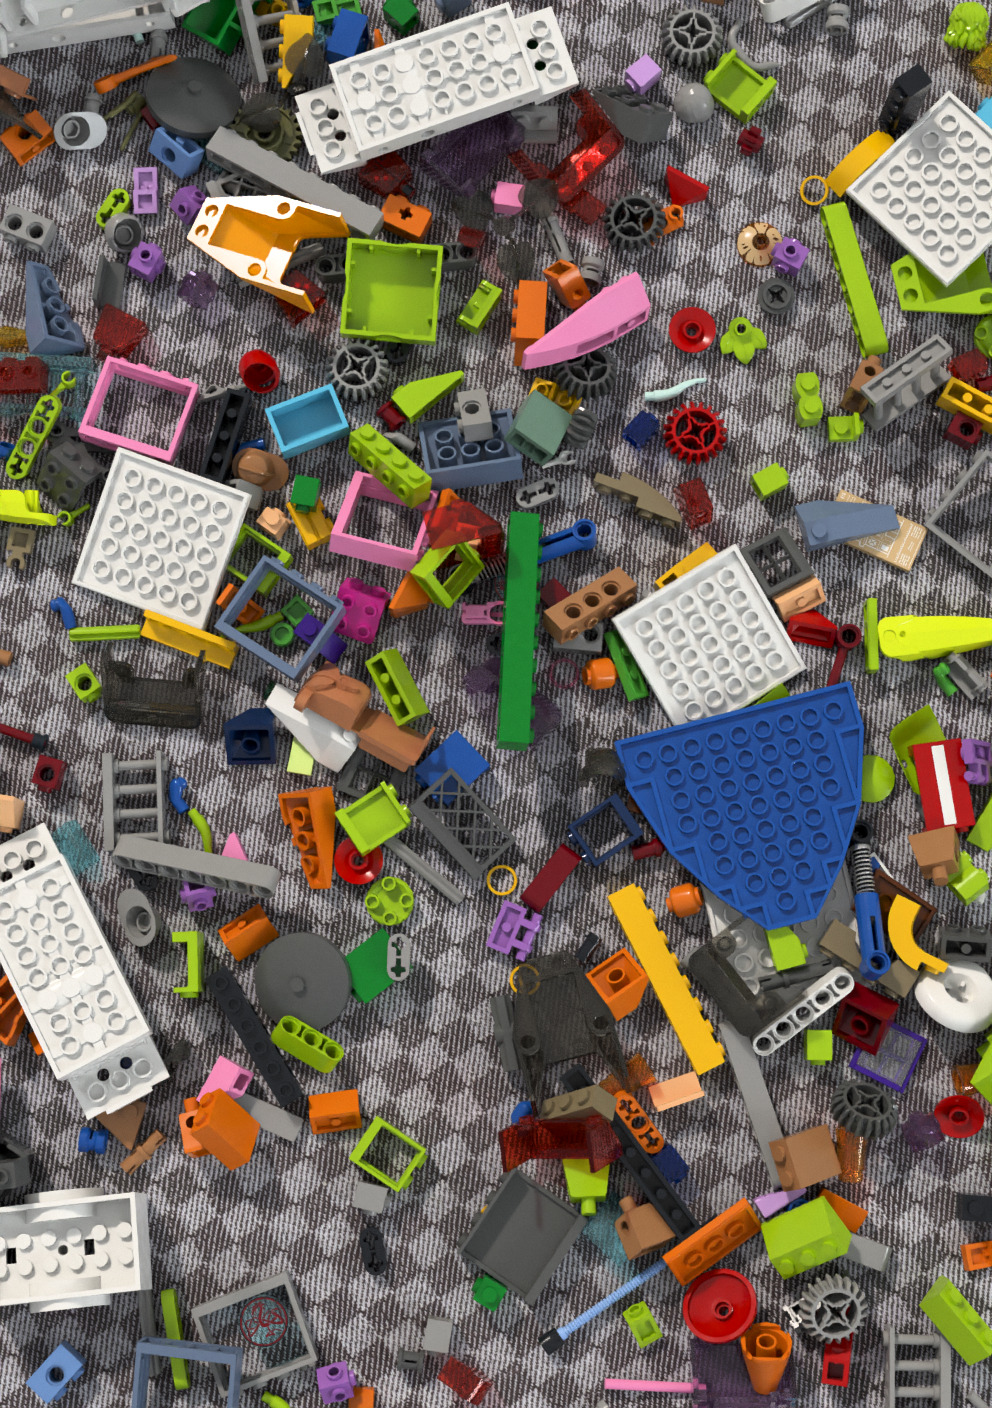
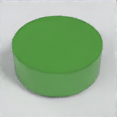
[270,622,295,647]

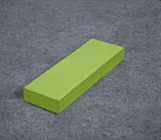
[863,598,879,674]

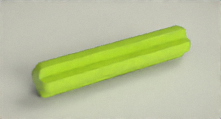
[69,625,141,642]

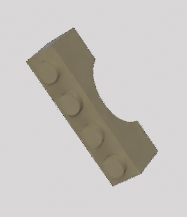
[816,919,920,1000]

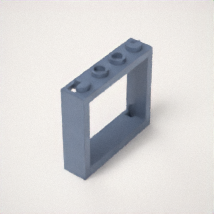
[214,555,347,684]
[131,1336,243,1408]

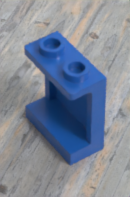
[414,730,490,807]

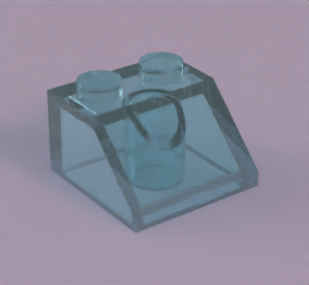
[581,1191,628,1267]

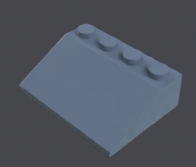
[417,408,523,492]

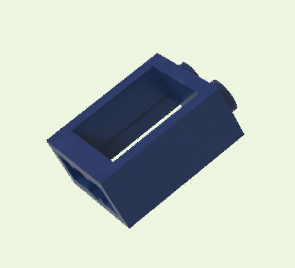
[566,793,644,868]

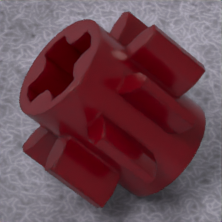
[736,125,765,157]

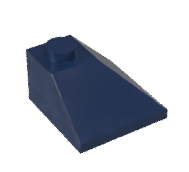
[223,708,277,765]

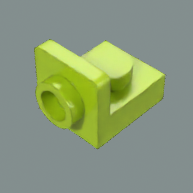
[827,412,864,442]
[622,1301,663,1348]

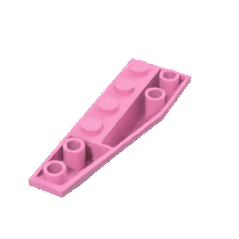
[521,271,651,370]

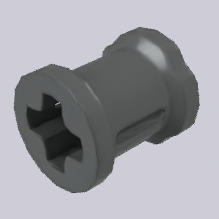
[397,1347,425,1374]

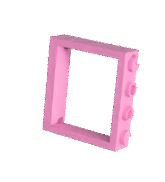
[78,356,200,466]
[329,471,439,571]

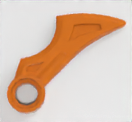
[93,54,177,94]

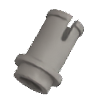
[84,93,103,114]

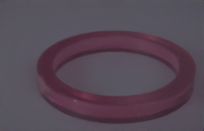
[549,658,579,689]

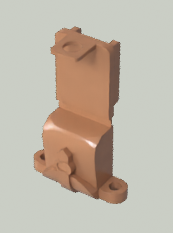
[293,661,436,772]

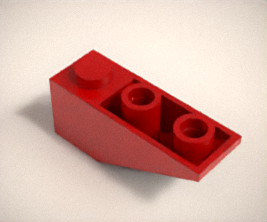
[821,1305,854,1387]

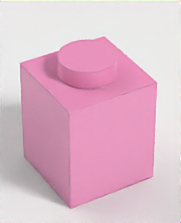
[490,181,525,216]

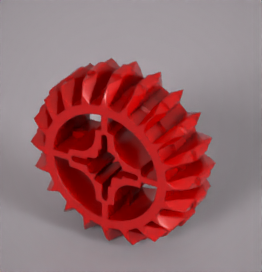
[663,401,727,466]

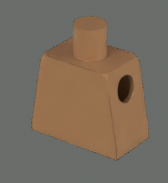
[839,355,884,416]
[908,825,960,886]
[615,1195,676,1261]

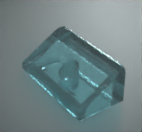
[51,820,101,876]

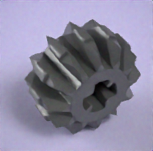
[564,407,598,450]

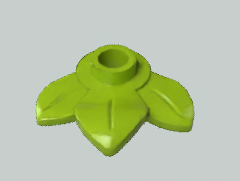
[720,317,767,364]

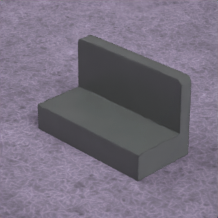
[92,255,128,312]

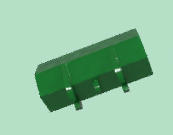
[181,0,274,56]

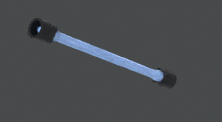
[538,1214,718,1356]

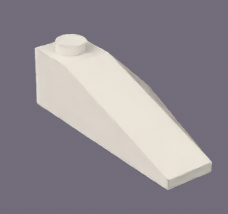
[265,683,361,773]

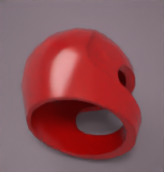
[238,349,280,394]

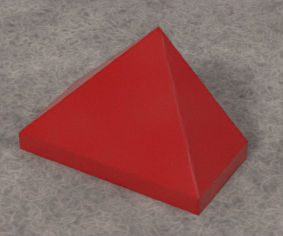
[664,165,709,206]
[786,609,838,649]

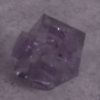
[177,270,219,310]
[901,1110,945,1153]

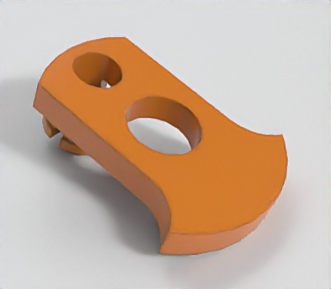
[637,204,684,246]

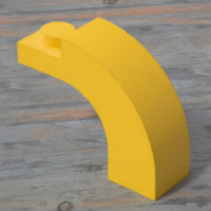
[825,130,895,198]
[888,894,950,975]

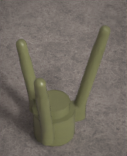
[102,91,147,151]

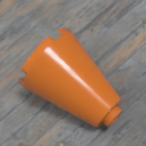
[740,1322,792,1395]

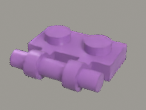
[960,738,992,786]
[486,900,543,962]

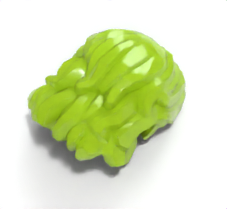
[943,2,990,52]

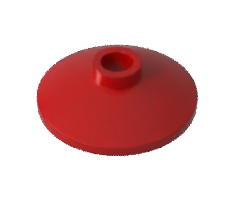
[669,307,716,353]
[334,838,383,885]
[933,1095,985,1138]

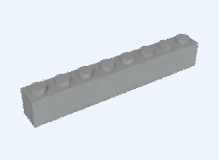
[205,126,384,240]

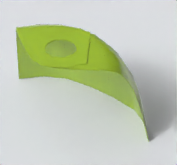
[889,704,946,795]

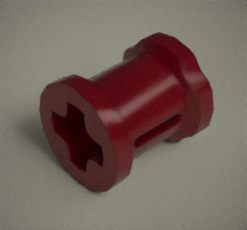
[376,401,407,432]

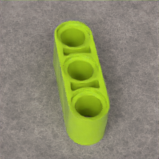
[271,1016,344,1073]

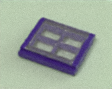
[848,1022,927,1094]

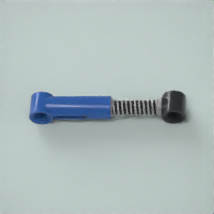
[448,519,597,596]
[848,819,891,981]

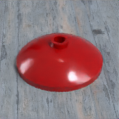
[683,1268,758,1344]

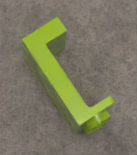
[703,48,777,125]
[334,781,412,857]
[172,931,205,998]

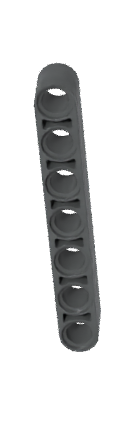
[315,241,477,284]

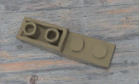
[593,472,682,529]

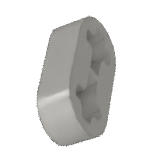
[516,478,559,510]
[387,933,411,981]

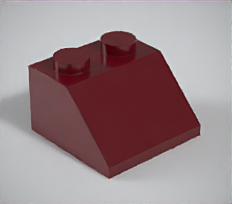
[832,982,900,1056]

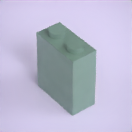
[504,389,572,467]

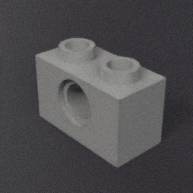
[454,388,493,443]

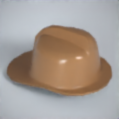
[232,448,289,491]

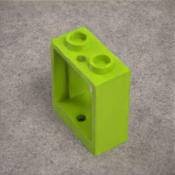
[226,523,293,598]
[410,529,485,609]
[348,1115,428,1192]

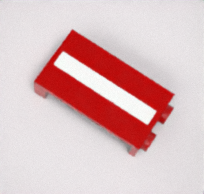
[907,738,976,833]

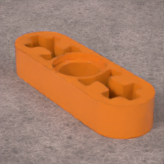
[614,1090,664,1154]

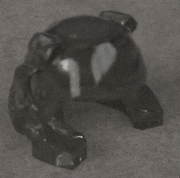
[578,747,627,792]

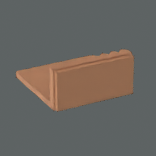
[0,64,37,101]

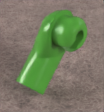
[933,663,958,697]

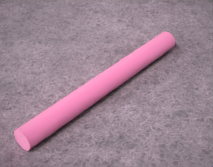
[604,1378,706,1394]

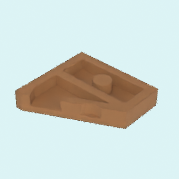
[95,1100,148,1150]

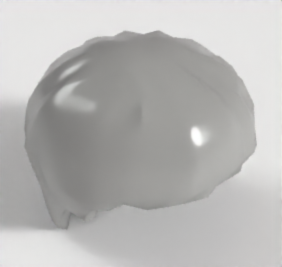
[673,82,715,123]
[104,212,145,254]

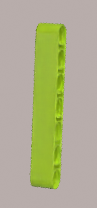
[820,201,888,358]

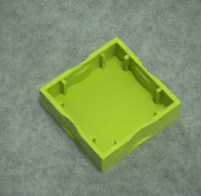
[340,238,443,346]

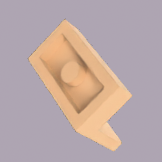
[771,575,826,623]
[648,1071,705,1112]

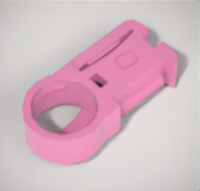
[462,601,503,626]

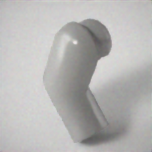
[382,432,416,453]

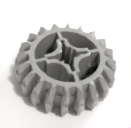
[660,4,723,68]
[325,338,389,402]
[798,1273,868,1344]

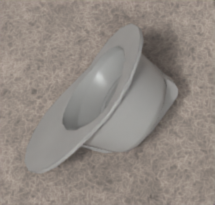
[53,111,107,150]
[117,888,162,947]

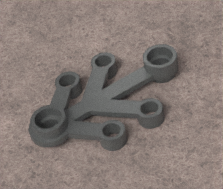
[47,421,115,488]

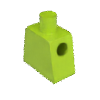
[562,1155,610,1216]

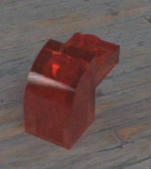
[437,1355,493,1406]

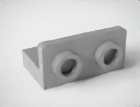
[511,105,558,144]

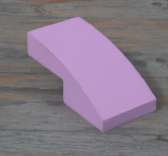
[133,167,159,214]

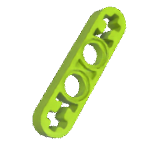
[6,395,62,479]
[161,1288,191,1391]

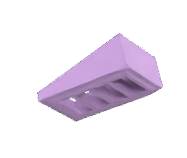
[752,1188,807,1218]

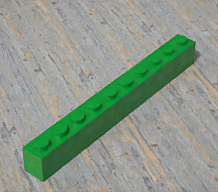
[496,511,543,751]

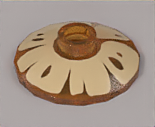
[736,222,783,267]

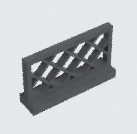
[407,767,517,880]

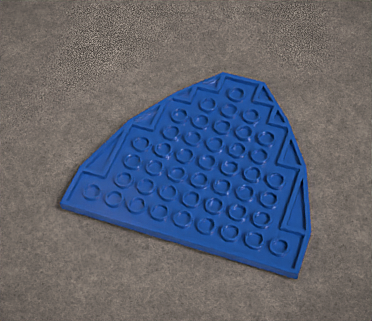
[614,681,864,931]

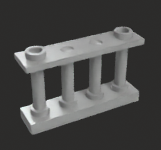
[235,0,314,85]
[860,333,953,432]
[102,750,171,853]
[881,1324,951,1408]

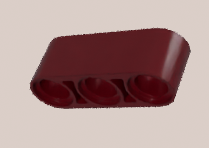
[519,843,582,914]

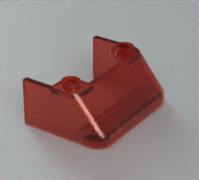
[507,88,625,203]
[422,499,504,571]
[498,1115,623,1173]

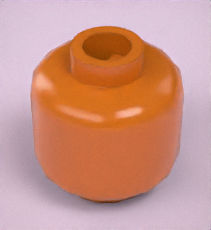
[581,657,619,690]
[666,883,704,918]

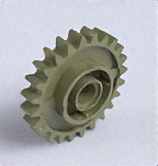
[229,99,303,162]

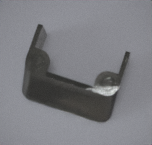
[100,642,207,729]
[688,913,807,1037]

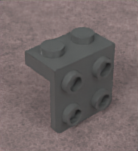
[36,441,103,513]

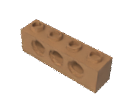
[542,567,637,645]

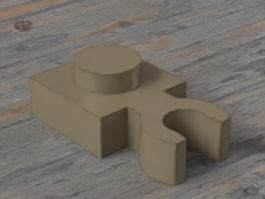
[6,526,36,571]

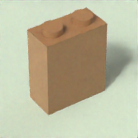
[768,1124,842,1192]

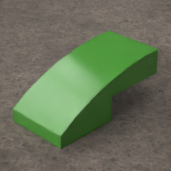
[312,0,362,25]

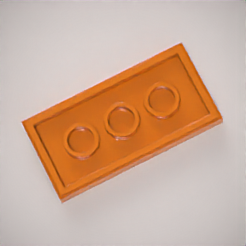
[662,1197,762,1287]

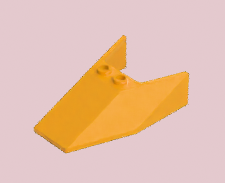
[187,195,351,314]

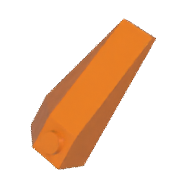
[278,786,336,889]

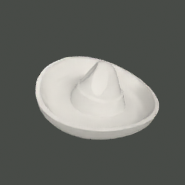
[914,957,992,1033]

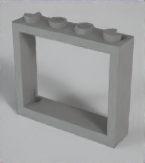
[924,448,992,578]
[191,1269,320,1398]

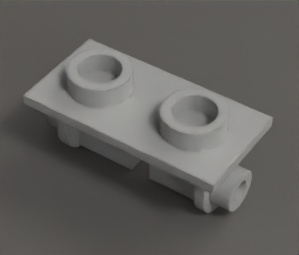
[941,652,989,700]

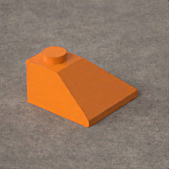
[389,571,434,618]
[584,947,649,1021]

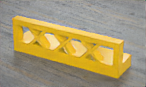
[140,609,239,670]

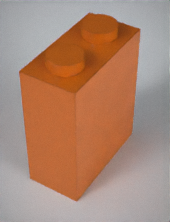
[190,1088,261,1171]

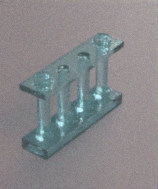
[0,352,96,422]

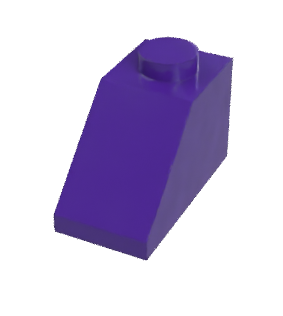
[293,613,348,664]

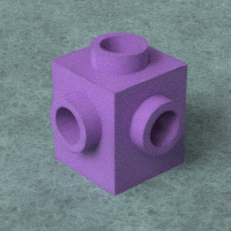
[169,185,206,225]
[770,236,810,278]
[128,241,166,283]
[179,881,217,912]
[316,1361,357,1405]

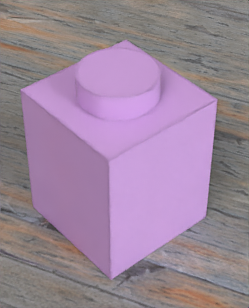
[624,54,662,95]

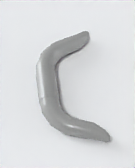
[727,18,780,72]

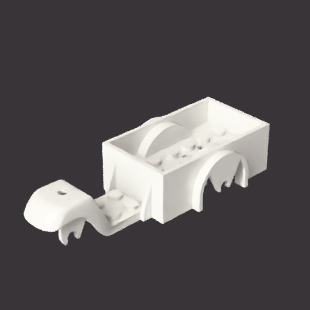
[0,1188,152,1313]

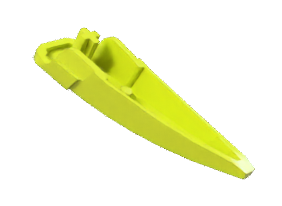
[0,490,57,526]
[877,615,992,662]

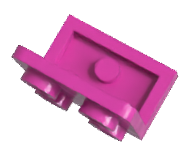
[331,577,392,644]

